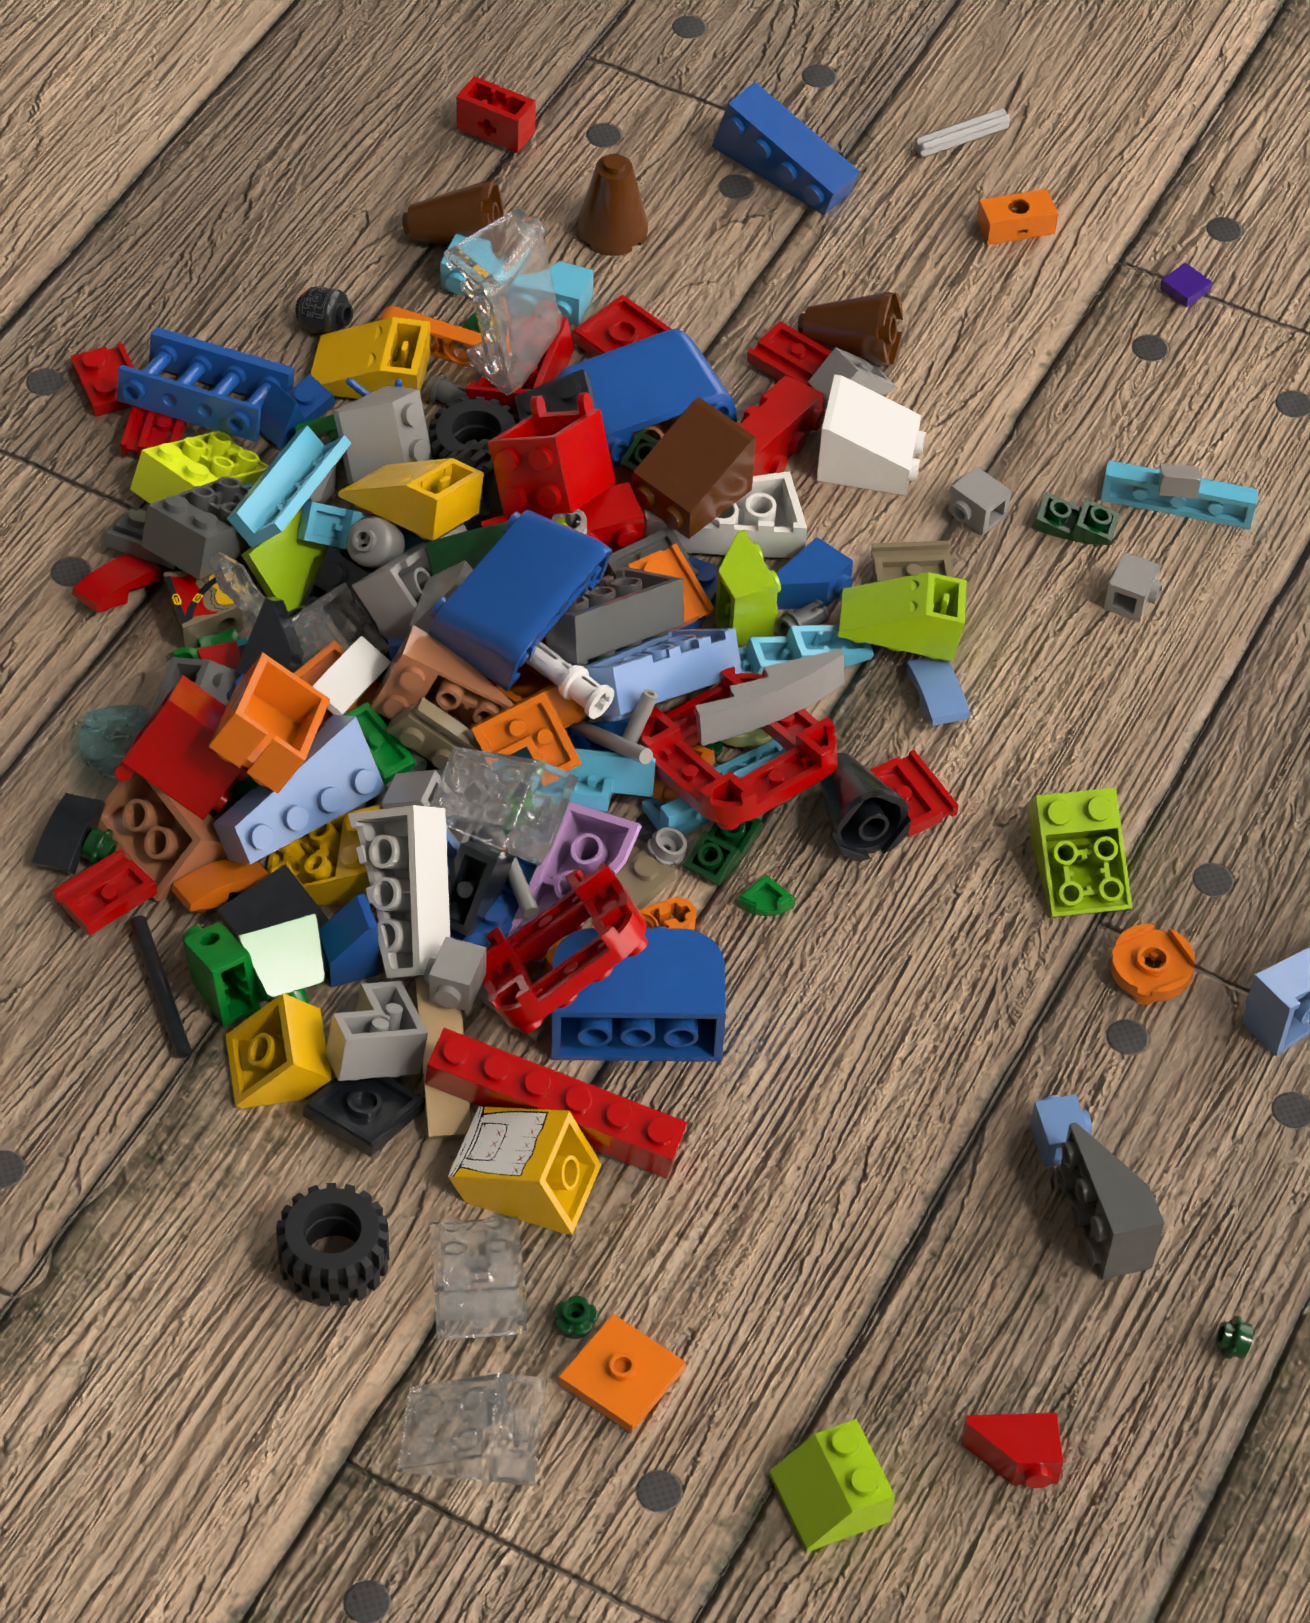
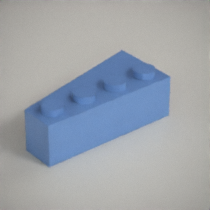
[584,628,742,721]
[213,715,386,865]
[1242,947,1310,1056]

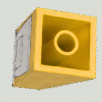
[448,1106,602,1235]

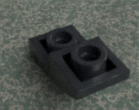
[32,793,105,875]

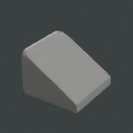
[1159,463,1201,499]

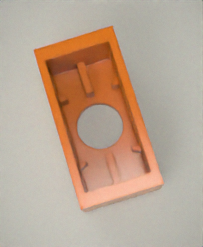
[976,189,1058,245]

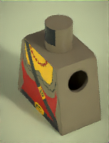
[163,568,261,649]

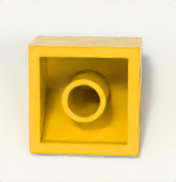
[225,993,332,1108]

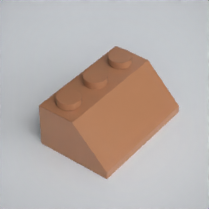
[98,772,226,902]

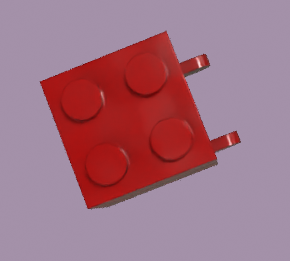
[488,392,616,517]
[115,675,248,820]

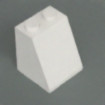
[817,374,926,496]

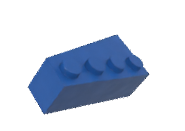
[711,82,860,215]

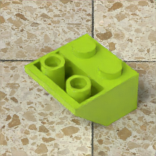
[715,529,781,647]

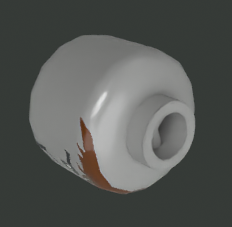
[346,516,405,570]

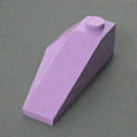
[507,801,642,963]

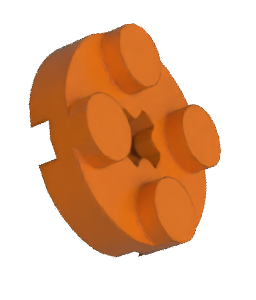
[1110,924,1195,1005]

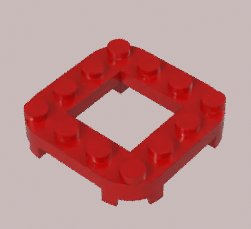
[640,667,838,830]
[483,862,648,1034]

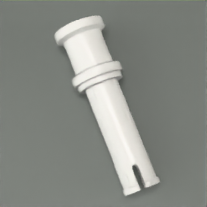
[525,642,614,719]

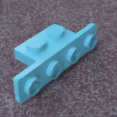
[491,746,656,812]

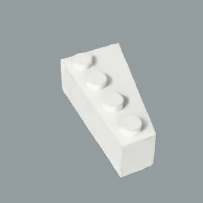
[348,805,450,979]

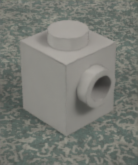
[948,467,1011,536]
[1104,552,1163,622]
[424,937,486,1012]

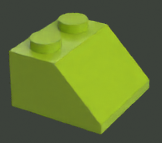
[769,1418,895,1553]

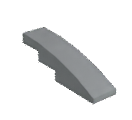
[695,649,845,746]

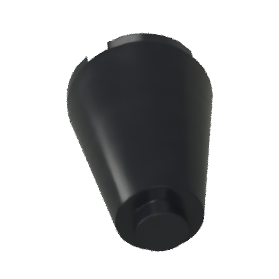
[819,753,911,860]

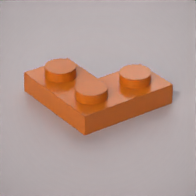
[471,689,582,782]

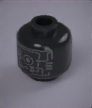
[295,286,353,335]

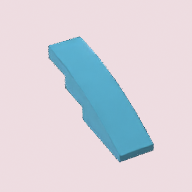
[297,501,425,553]
[714,625,874,685]

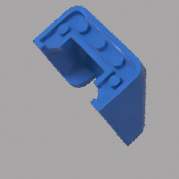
[557,329,738,468]
[429,510,612,691]

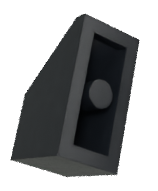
[235,597,304,675]
[448,839,515,936]

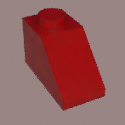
[962,1413,1063,1488]

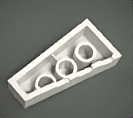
[640,471,807,558]

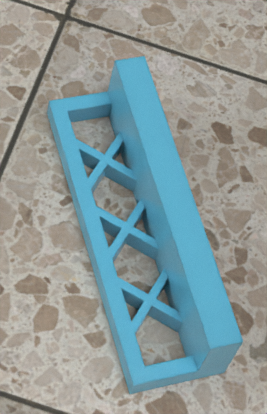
[227,425,352,548]
[1100,460,1258,529]
[642,740,787,835]

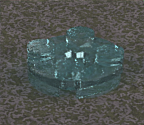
[78,704,149,778]

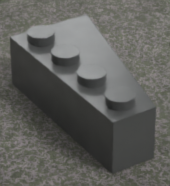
[546,567,684,666]

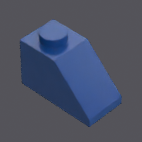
[776,537,853,610]
[318,893,379,988]

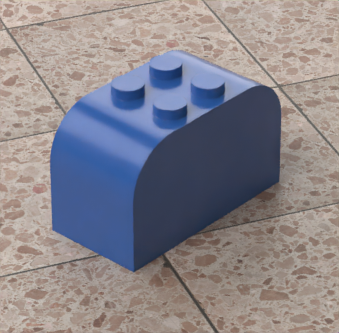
[551,926,726,1062]

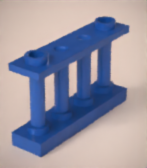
[117,327,295,442]

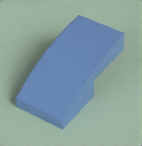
[907,658,970,726]

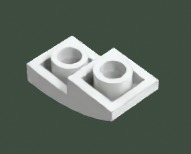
[312,636,391,715]

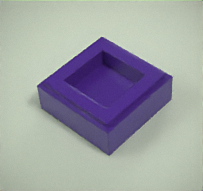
[1160,263,1212,308]

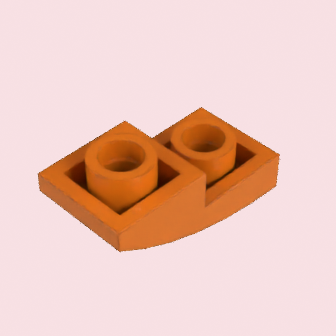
[172,858,269,912]

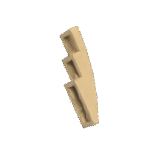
[415,977,471,1140]

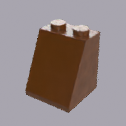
[632,397,756,539]

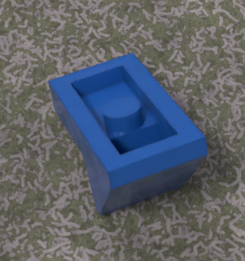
[259,374,336,451]

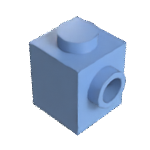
[1030,1094,1092,1168]

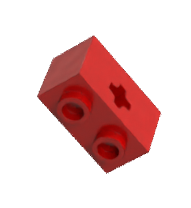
[456,76,536,153]

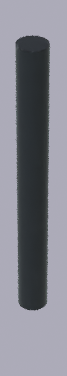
[130,915,192,1058]

